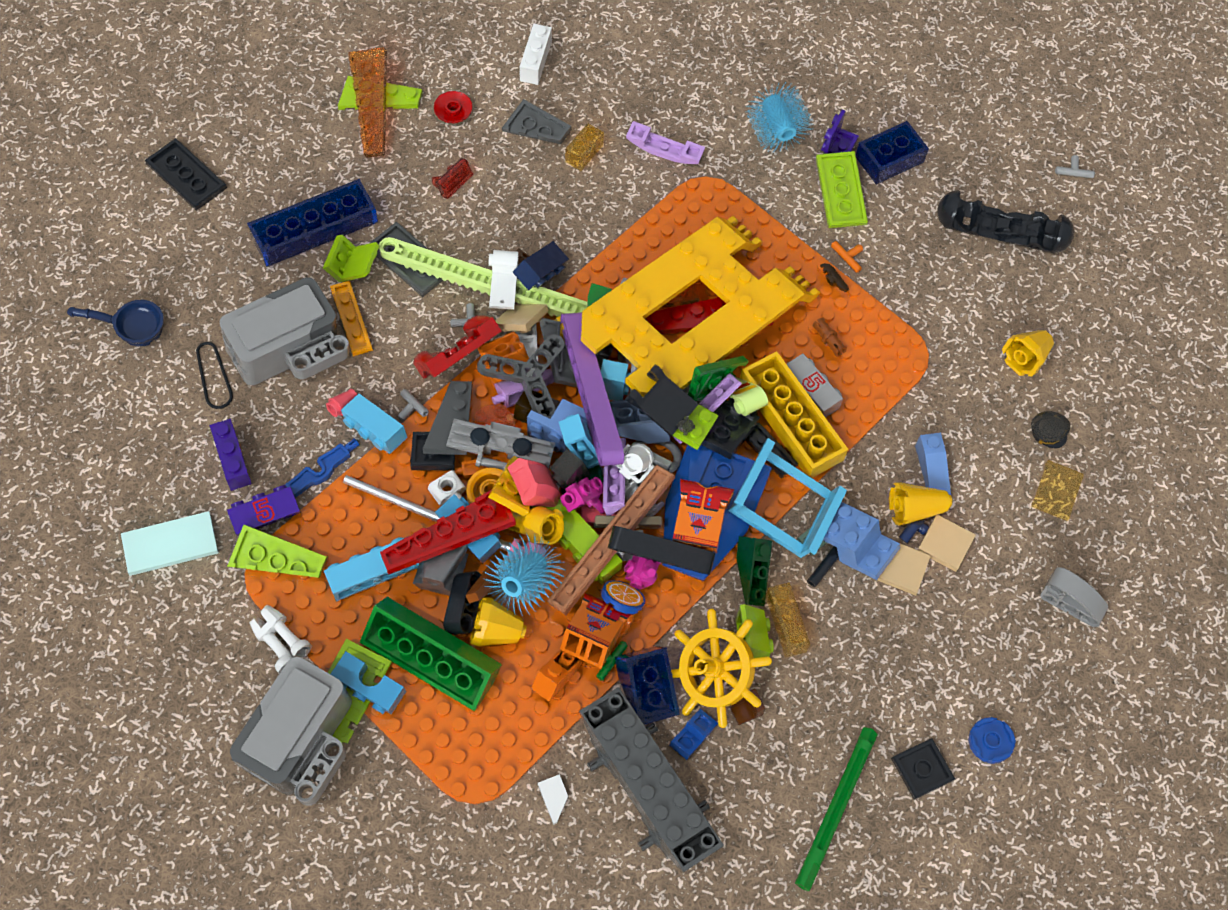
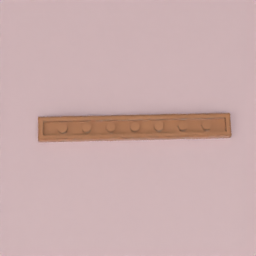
[547,464,675,615]

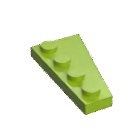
[227,525,328,578]

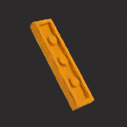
[330,280,373,356]

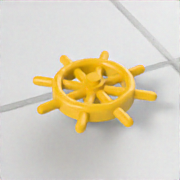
[664,608,772,728]

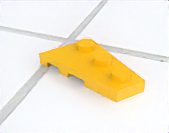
[488,456,530,517]

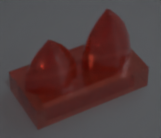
[432,158,473,199]

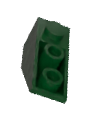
[736,536,773,606]

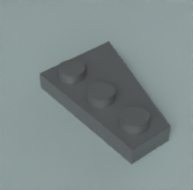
[502,99,572,144]

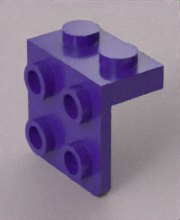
[821,109,859,154]

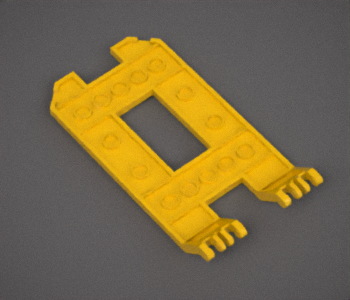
[581,216,820,397]

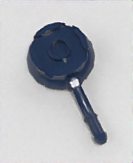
[67,300,164,347]

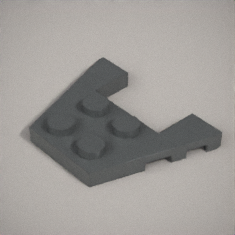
[540,318,613,387]

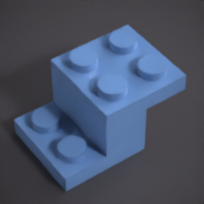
[527,399,588,454]
[823,502,900,580]

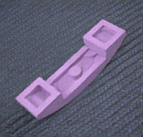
[626,121,705,164]

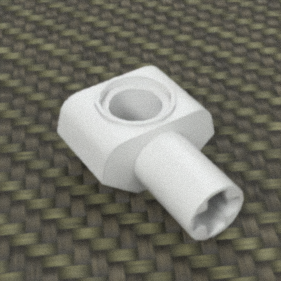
[428,470,467,506]

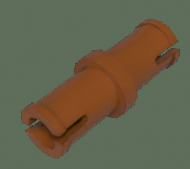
[813,318,847,357]

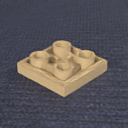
[495,304,549,333]

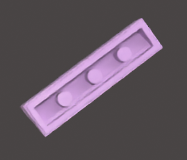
[672,373,742,444]
[603,438,626,516]

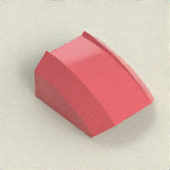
[507,458,561,507]

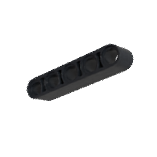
[608,526,715,575]

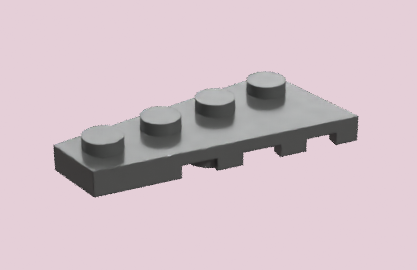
[423,381,472,455]

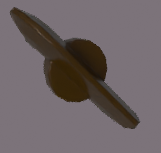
[820,263,849,292]

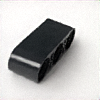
[443,571,481,635]

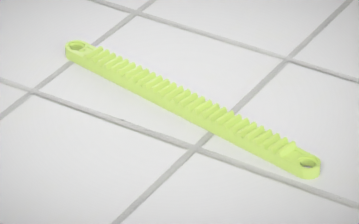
[379,237,587,317]

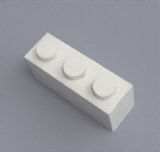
[520,23,552,85]

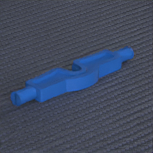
[285,438,359,498]

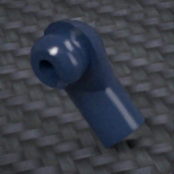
[899,520,929,543]

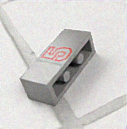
[787,354,843,418]

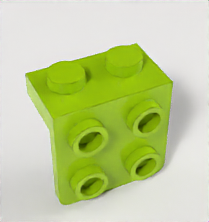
[323,235,379,282]

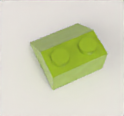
[735,604,774,658]

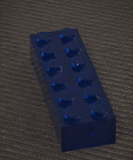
[247,179,378,267]

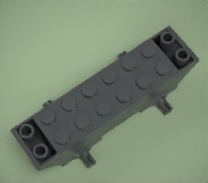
[579,687,724,873]

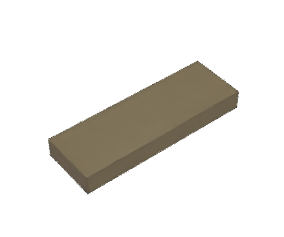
[594,515,662,529]

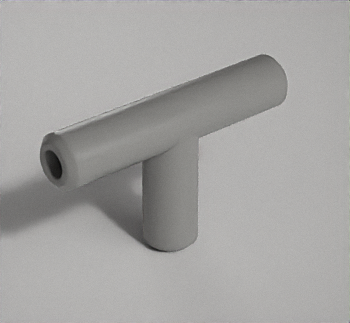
[1055,155,1095,178]
[450,303,475,327]
[398,389,429,421]

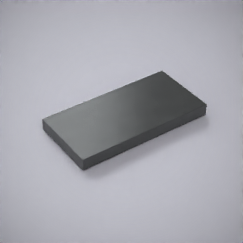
[370,222,443,297]

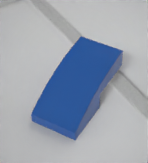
[669,708,718,760]

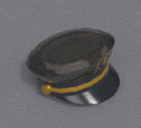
[1031,411,1071,449]

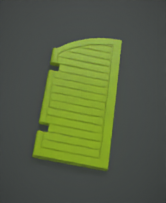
[327,639,392,744]

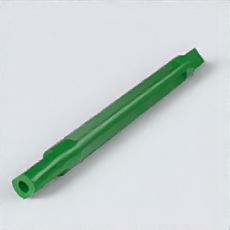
[795,727,878,891]

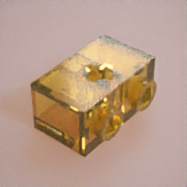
[565,123,604,171]

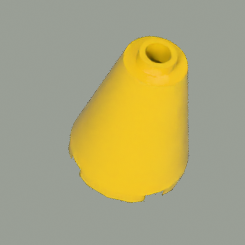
[889,482,952,526]

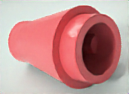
[326,389,357,417]

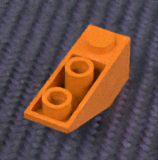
[531,650,584,702]

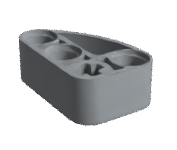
[1040,567,1108,627]

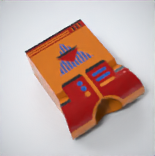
[672,479,735,553]
[560,593,634,669]

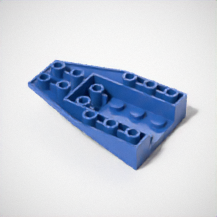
[662,445,772,581]

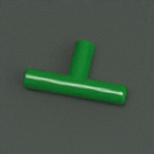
[596,641,628,681]

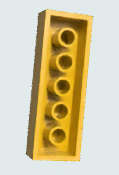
[740,351,848,478]

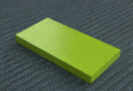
[816,151,868,228]

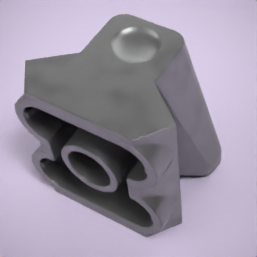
[413,545,469,596]

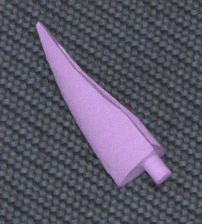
[491,369,554,408]

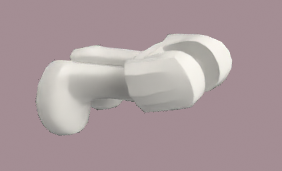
[249,605,312,674]

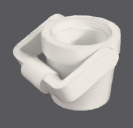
[615,443,655,484]

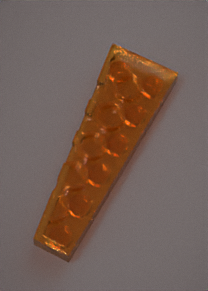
[348,47,387,158]

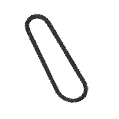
[196,342,233,409]

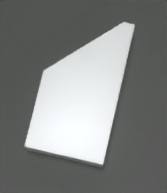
[538,774,568,825]

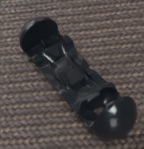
[937,190,1074,253]

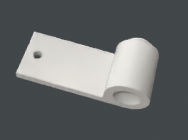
[489,250,518,310]

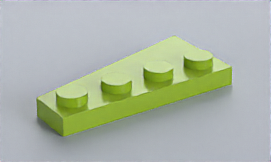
[338,76,423,110]

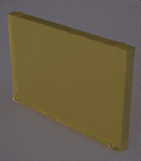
[1031,460,1084,521]

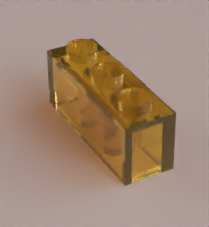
[766,582,810,658]

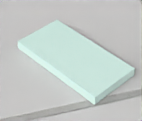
[121,511,219,576]

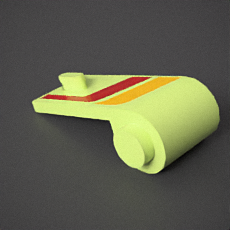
[729,377,768,416]

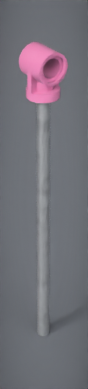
[343,475,547,561]

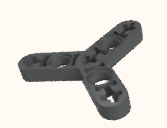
[477,334,564,419]

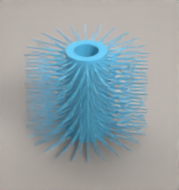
[745,82,813,153]
[483,533,564,616]

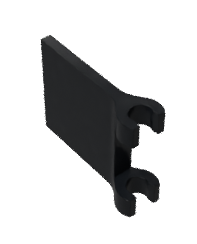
[625,364,698,436]

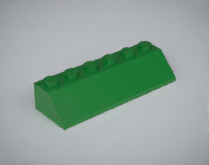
[360,597,502,711]

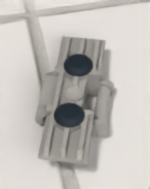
[446,418,555,470]

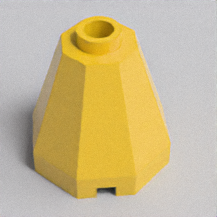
[1002,330,1054,376]
[470,596,527,646]

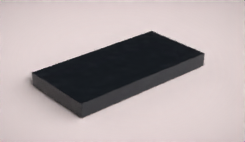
[145,138,227,211]

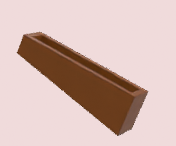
[465,560,507,603]

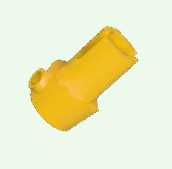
[508,506,564,545]

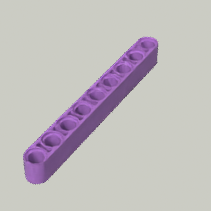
[560,312,624,466]

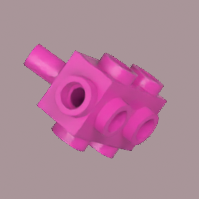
[560,477,605,514]
[624,555,661,589]

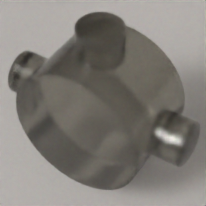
[677,416,695,436]

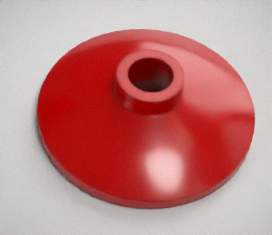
[434,91,472,123]

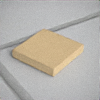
[918,515,976,572]
[877,544,931,596]

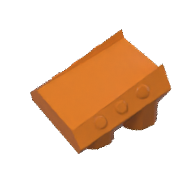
[478,332,529,382]

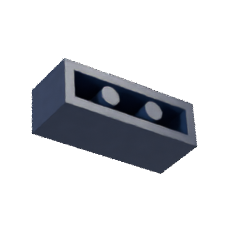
[513,241,569,291]

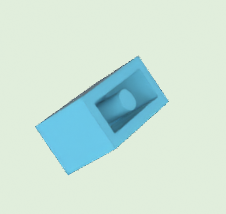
[601,359,631,401]

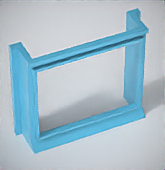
[728,438,847,558]

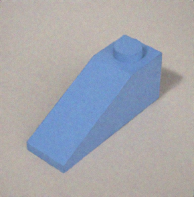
[915,433,951,495]

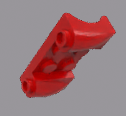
[413,315,502,379]

